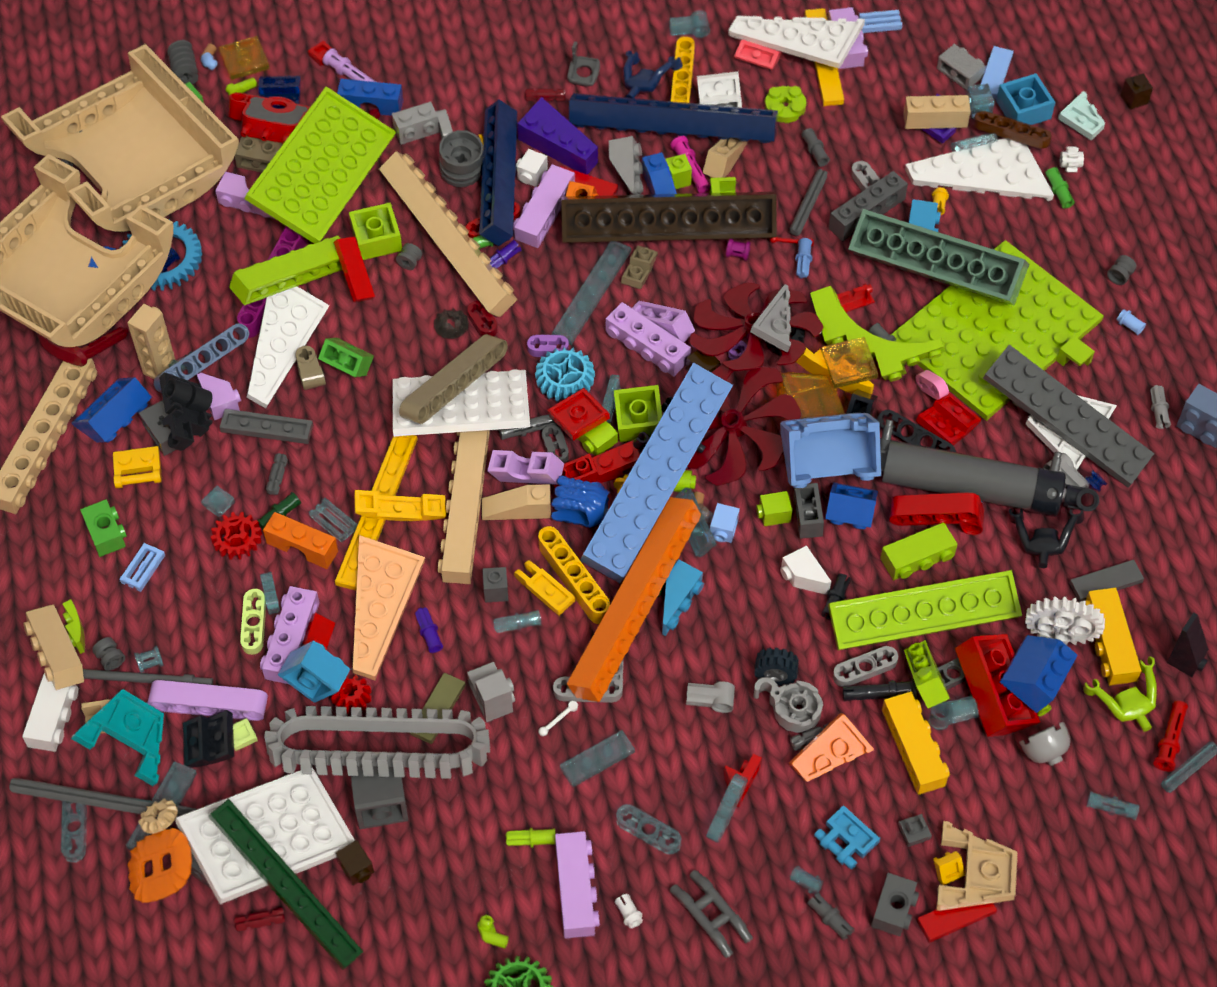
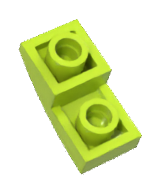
[62,599,85,654]

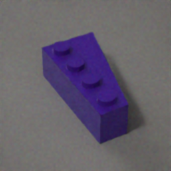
[517,97,598,175]

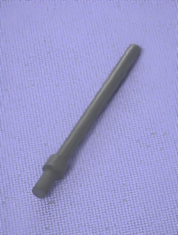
[83,669,214,685]

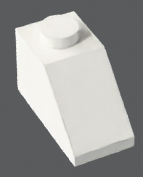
[780,546,831,595]

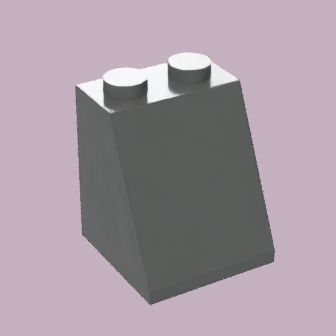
[351,766,409,829]

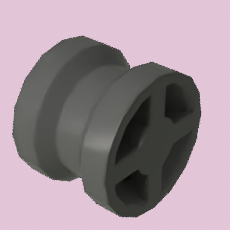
[396,243,423,270]

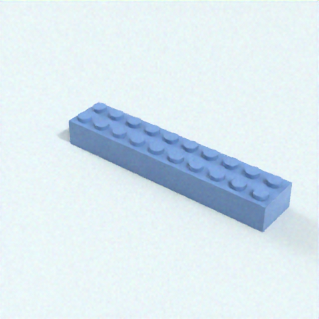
[580,363,733,584]

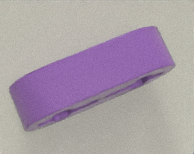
[527,335,569,357]

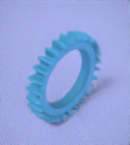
[120,221,202,291]

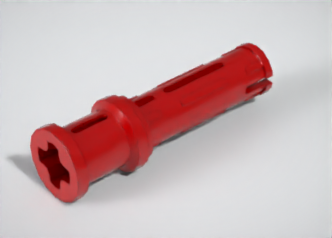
[1153,700,1188,772]

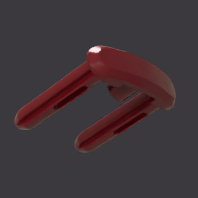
[39,327,129,367]

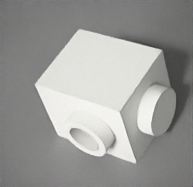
[516,149,548,187]

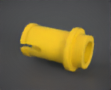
[932,187,949,215]

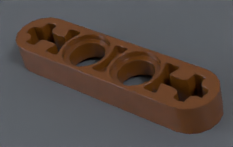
[974,111,1051,149]

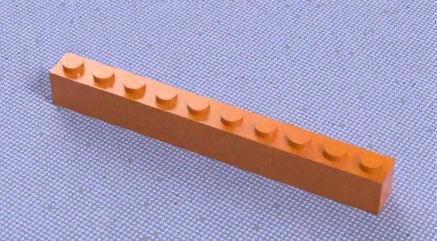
[567,497,702,702]

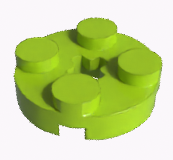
[765,86,806,123]

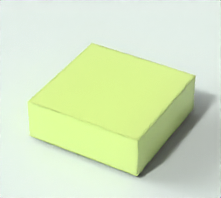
[233,718,258,751]

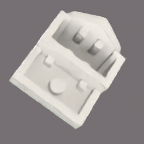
[697,71,742,107]

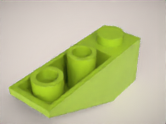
[904,640,950,708]

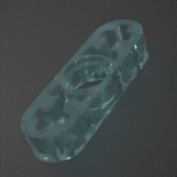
[706,773,748,843]
[61,801,87,862]
[616,804,681,854]

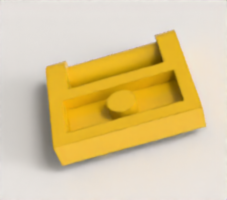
[113,446,162,488]

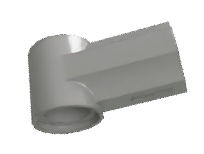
[1043,453,1090,488]
[686,682,735,713]

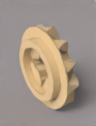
[139,798,178,834]

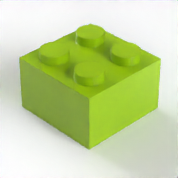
[349,203,402,260]
[614,385,662,442]

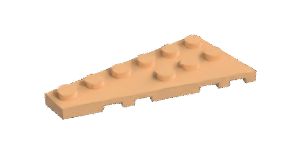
[353,535,425,680]

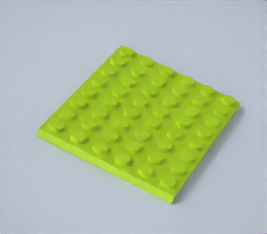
[891,240,1104,421]

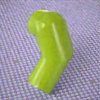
[226,78,257,95]
[478,915,509,949]

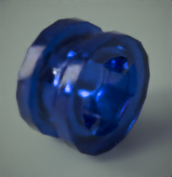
[1085,470,1108,492]

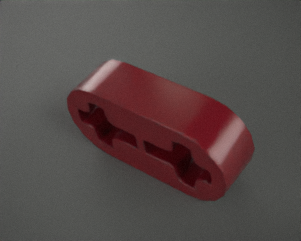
[467,301,498,337]

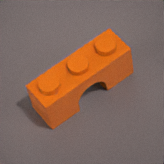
[263,512,338,569]

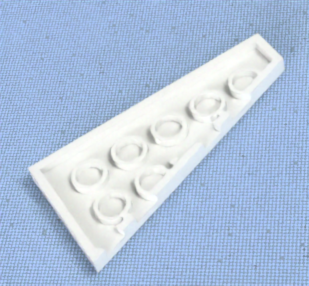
[728,16,865,69]
[247,286,330,408]

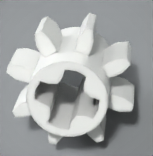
[1060,147,1084,172]

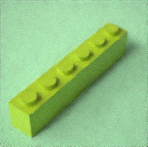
[229,236,343,306]

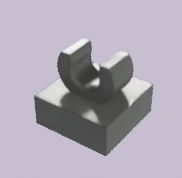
[898,814,932,847]

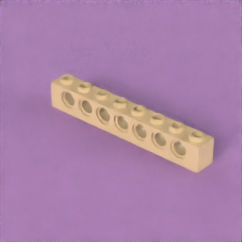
[0,358,97,514]

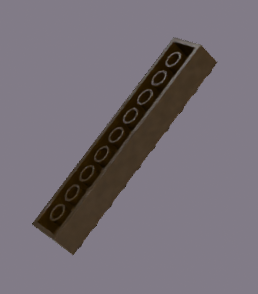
[561,192,777,242]

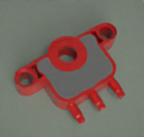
[228,92,310,144]

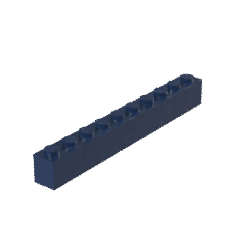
[569,93,778,143]

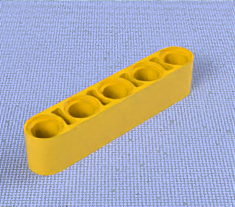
[671,36,695,103]
[538,526,610,624]

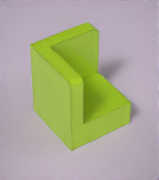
[710,177,736,193]
[1057,336,1095,366]

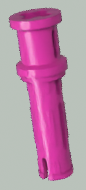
[670,136,710,193]

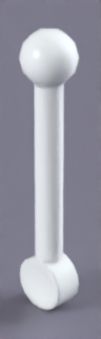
[538,701,578,736]

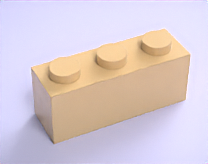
[903,95,971,129]

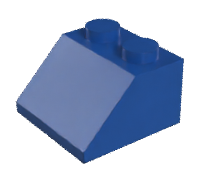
[825,482,878,529]

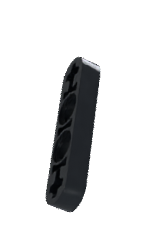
[878,410,957,452]

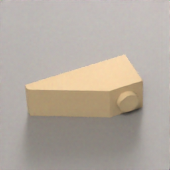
[703,138,748,178]
[482,484,551,520]

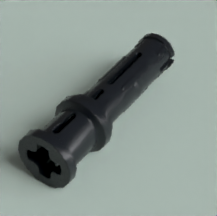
[843,678,917,702]

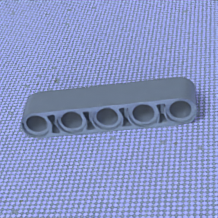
[154,324,249,393]

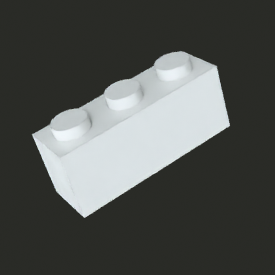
[22,673,78,752]

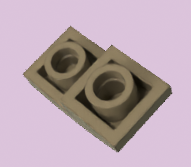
[621,245,658,289]

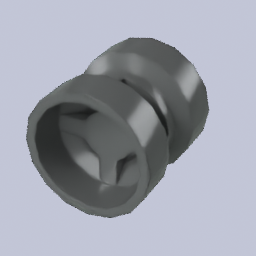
[1107,255,1137,285]
[92,637,125,671]

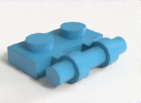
[814,805,880,869]

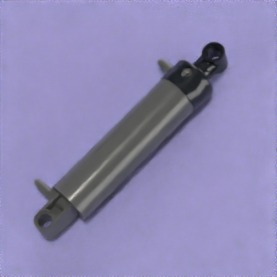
[880,419,1099,517]

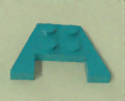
[71,689,164,786]

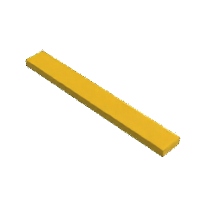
[335,435,417,591]

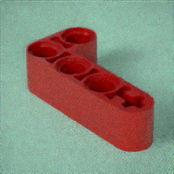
[889,493,984,535]

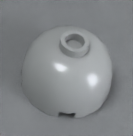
[1019,721,1070,766]

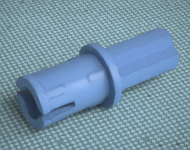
[795,238,812,279]

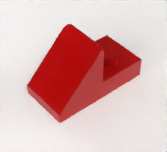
[724,753,762,807]

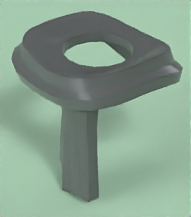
[567,42,601,86]

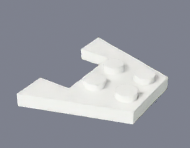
[1026,395,1117,470]

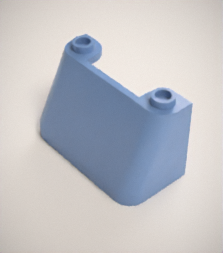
[780,413,881,488]

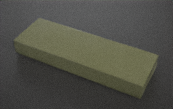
[410,673,466,744]

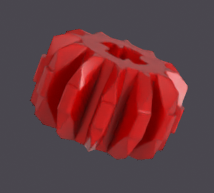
[331,674,372,716]

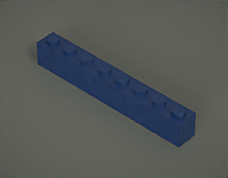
[479,99,517,246]

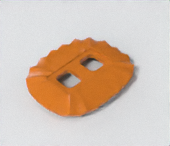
[127,828,192,903]

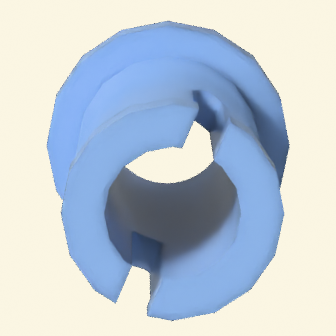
[1117,309,1146,335]

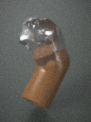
[692,492,713,523]

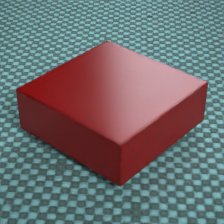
[308,40,332,66]

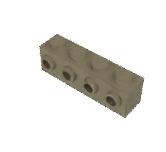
[235,136,283,172]

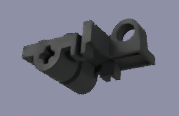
[159,372,213,451]

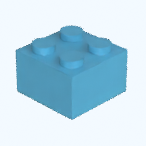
[996,73,1055,125]
[277,640,350,703]

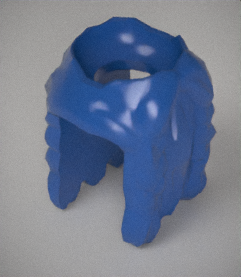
[551,476,610,528]

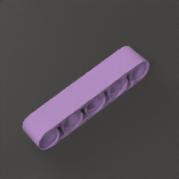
[147,680,268,721]

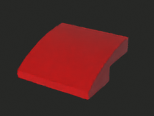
[916,392,982,449]

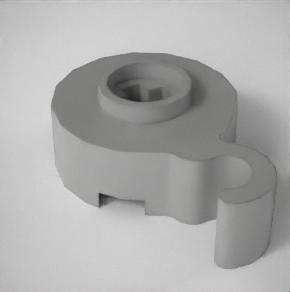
[753,677,823,733]

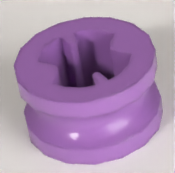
[728,341,747,360]

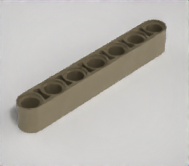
[399,334,508,424]

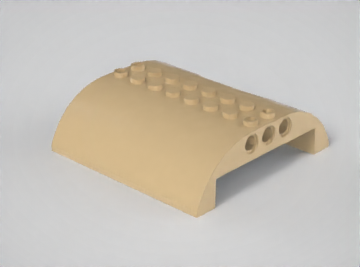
[1,44,239,232]
[0,154,174,347]

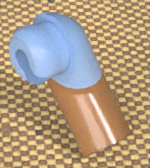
[200,44,218,70]

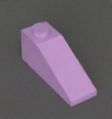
[632,301,695,342]

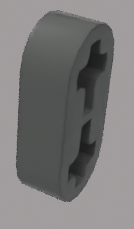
[542,425,569,464]

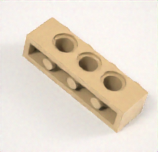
[128,304,176,379]

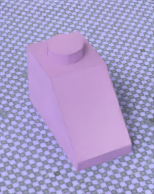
[197,373,241,420]

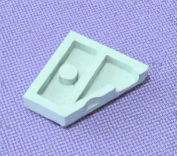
[1058,91,1105,140]

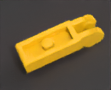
[514,561,575,616]

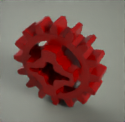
[211,512,262,560]

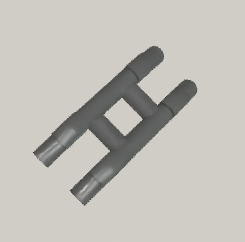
[670,870,753,958]

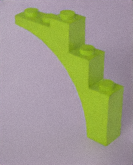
[810,286,946,382]

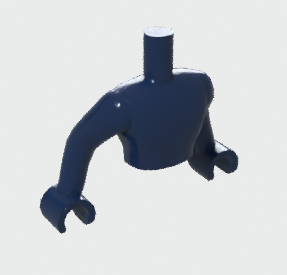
[624,51,683,98]

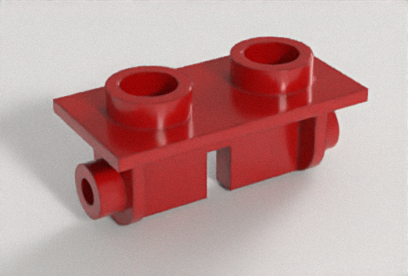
[837,283,875,312]

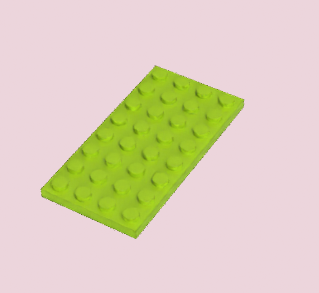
[244,87,396,244]

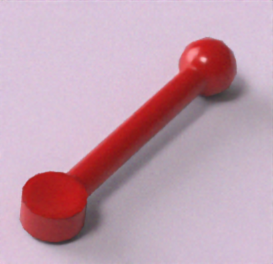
[769,237,814,247]

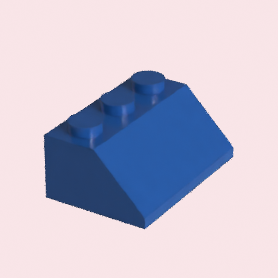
[71,377,152,443]
[1000,635,1078,713]

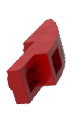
[553,440,640,489]

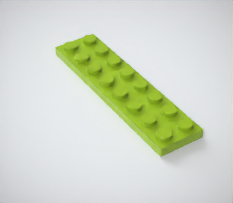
[828,570,1022,651]

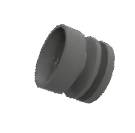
[439,130,483,187]

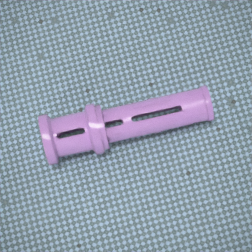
[323,48,376,82]

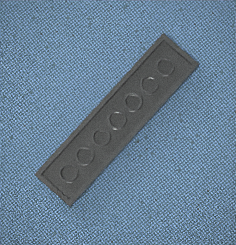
[983,345,1155,488]

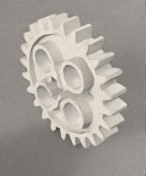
[1025,597,1105,645]

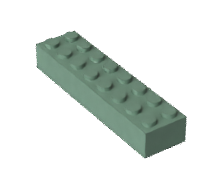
[848,209,1029,305]

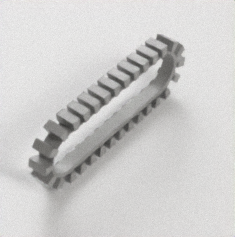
[265,706,490,779]

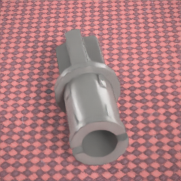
[1150,385,1171,429]

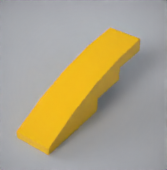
[796,348,874,394]

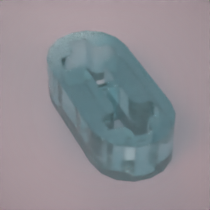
[260,572,280,614]

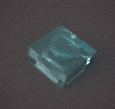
[201,486,235,517]

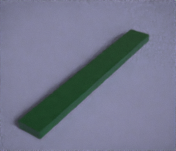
[208,799,364,970]

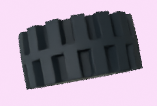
[754,648,799,686]

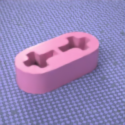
[916,370,949,400]

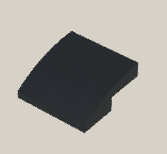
[183,710,234,768]

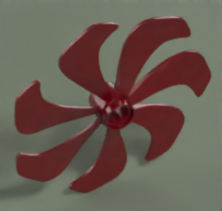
[690,283,824,371]
[686,365,802,486]

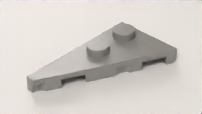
[750,284,791,352]

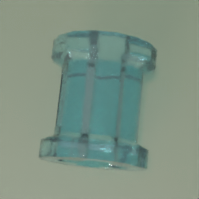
[134,646,164,673]

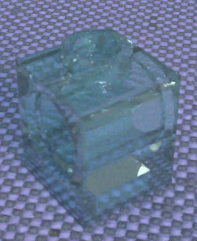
[966,84,995,119]

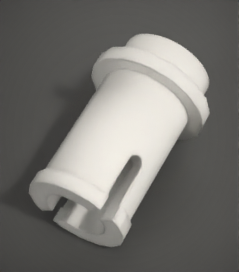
[615,894,643,928]

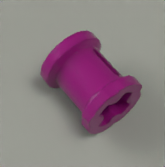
[726,238,751,261]

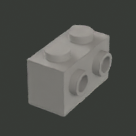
[392,102,440,145]

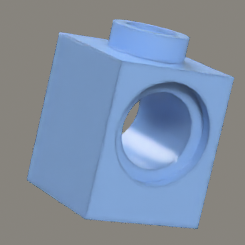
[709,503,740,543]

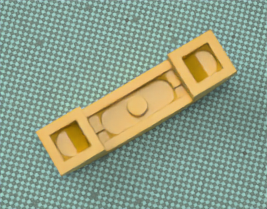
[354,490,446,521]

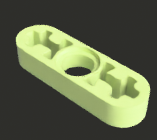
[240,589,266,655]

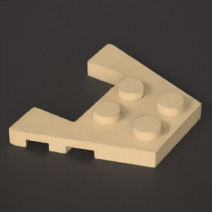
[936,821,1017,910]

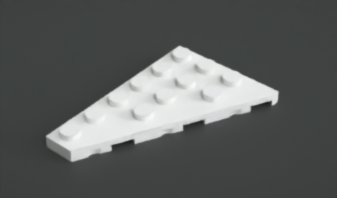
[905,138,1054,201]

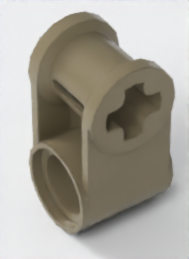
[295,345,326,390]

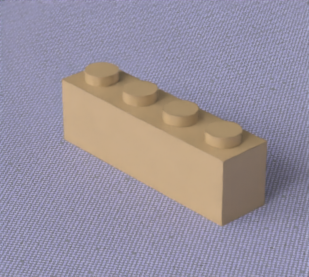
[23,604,84,690]

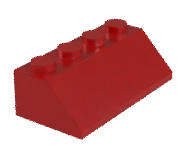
[955,634,1040,737]

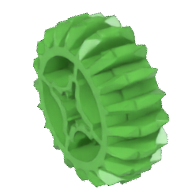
[485,956,553,987]

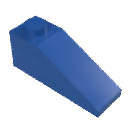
[642,152,677,194]

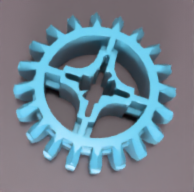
[535,347,595,402]

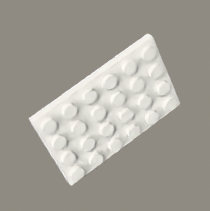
[393,369,530,437]
[176,768,355,904]

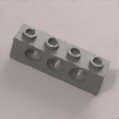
[829,171,908,242]

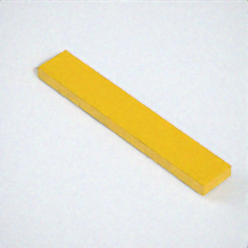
[805,9,844,106]

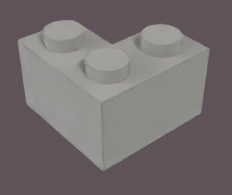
[467,662,515,723]

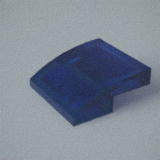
[258,76,301,109]

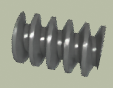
[167,40,199,84]

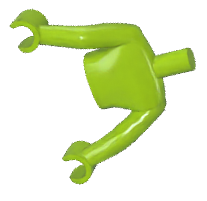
[1083,656,1157,732]

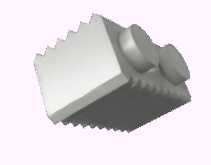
[937,44,986,90]

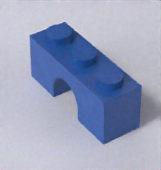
[337,79,403,116]

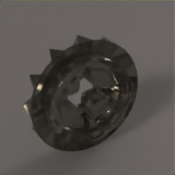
[434,308,469,339]

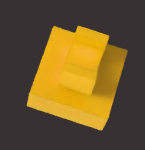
[933,851,965,885]

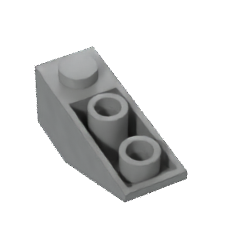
[609,136,643,195]

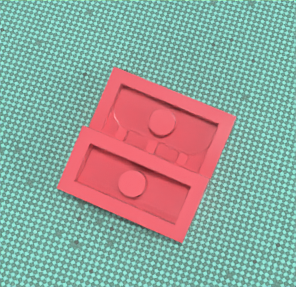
[734,39,783,70]

